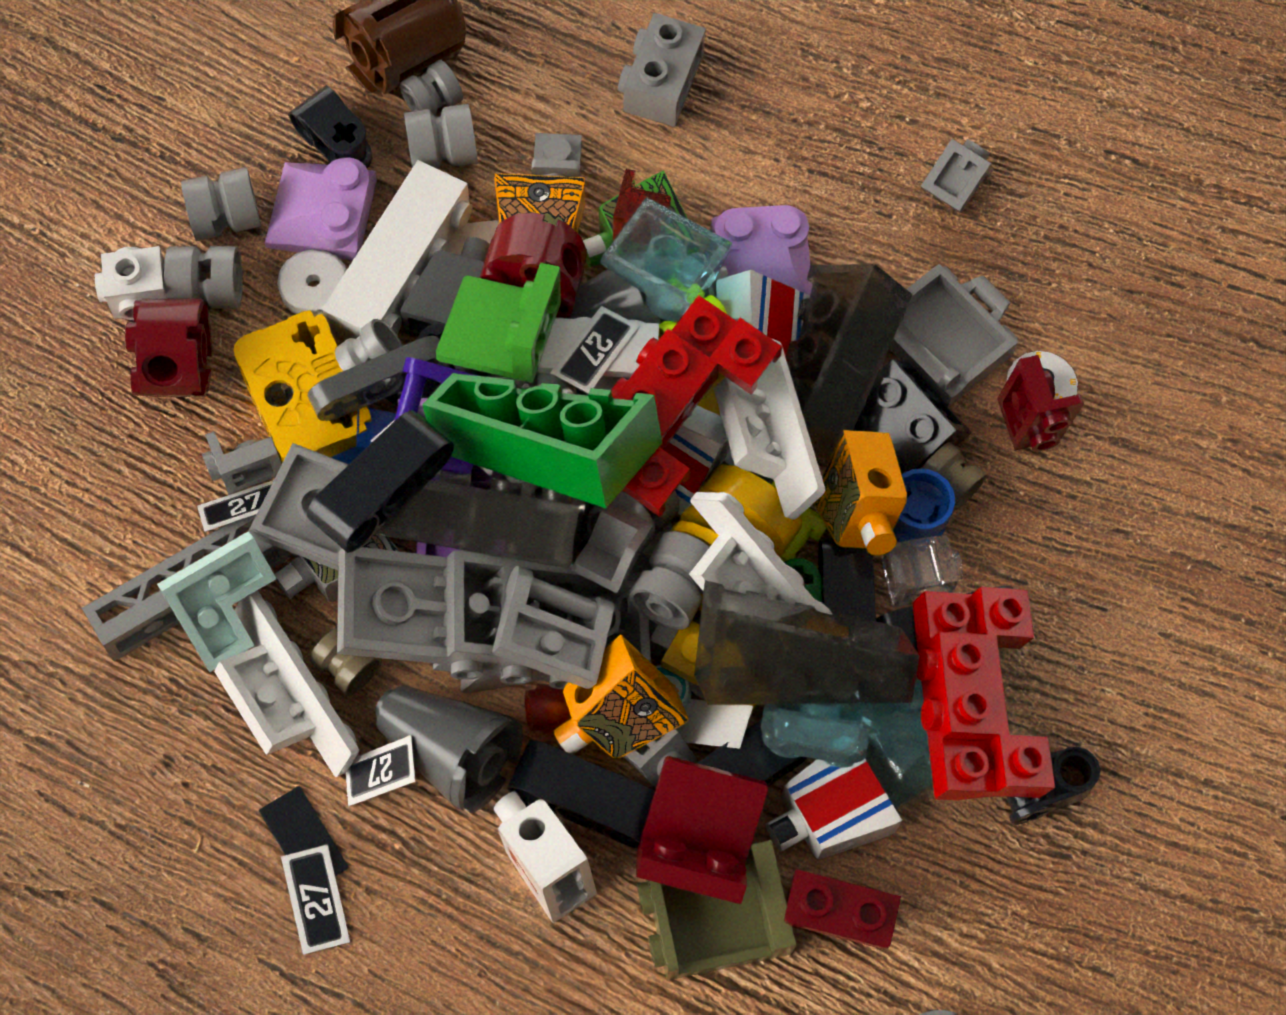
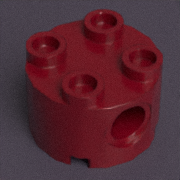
[479,212,587,318]
[125,299,212,397]

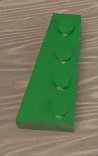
[422,373,662,508]

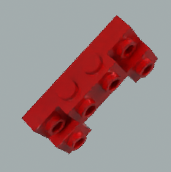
[611,295,782,517]
[912,586,1055,801]

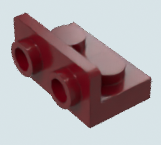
[997,355,1084,452]
[784,869,901,950]

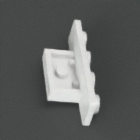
[714,339,825,520]
[689,492,843,646]
[214,590,359,777]

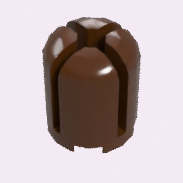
[332,0,466,95]

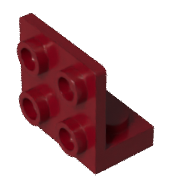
[636,756,768,905]

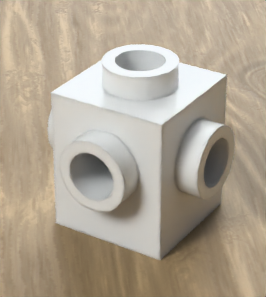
[95,246,166,320]

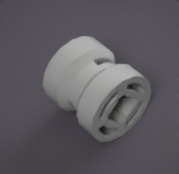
[400,60,463,116]
[335,318,403,371]

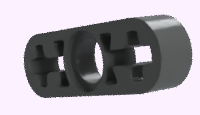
[307,336,449,421]

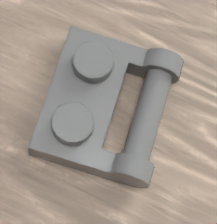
[492,565,614,689]

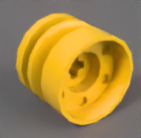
[669,464,802,556]

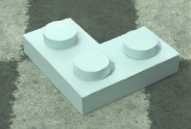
[157,531,276,672]

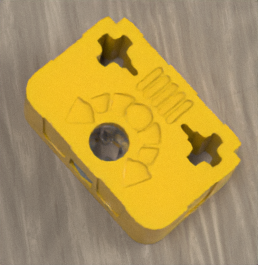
[233,310,372,464]

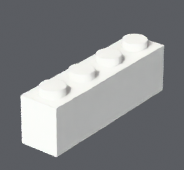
[321,160,472,340]

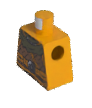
[494,173,585,233]
[814,430,907,555]
[554,635,689,758]

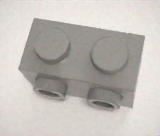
[618,13,706,127]

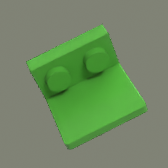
[436,262,561,383]

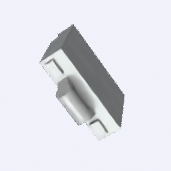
[870,264,1018,407]

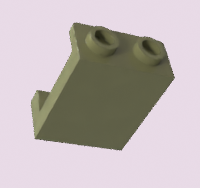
[637,840,796,981]

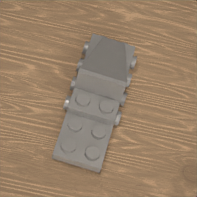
[337,547,651,693]

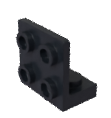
[825,359,972,474]

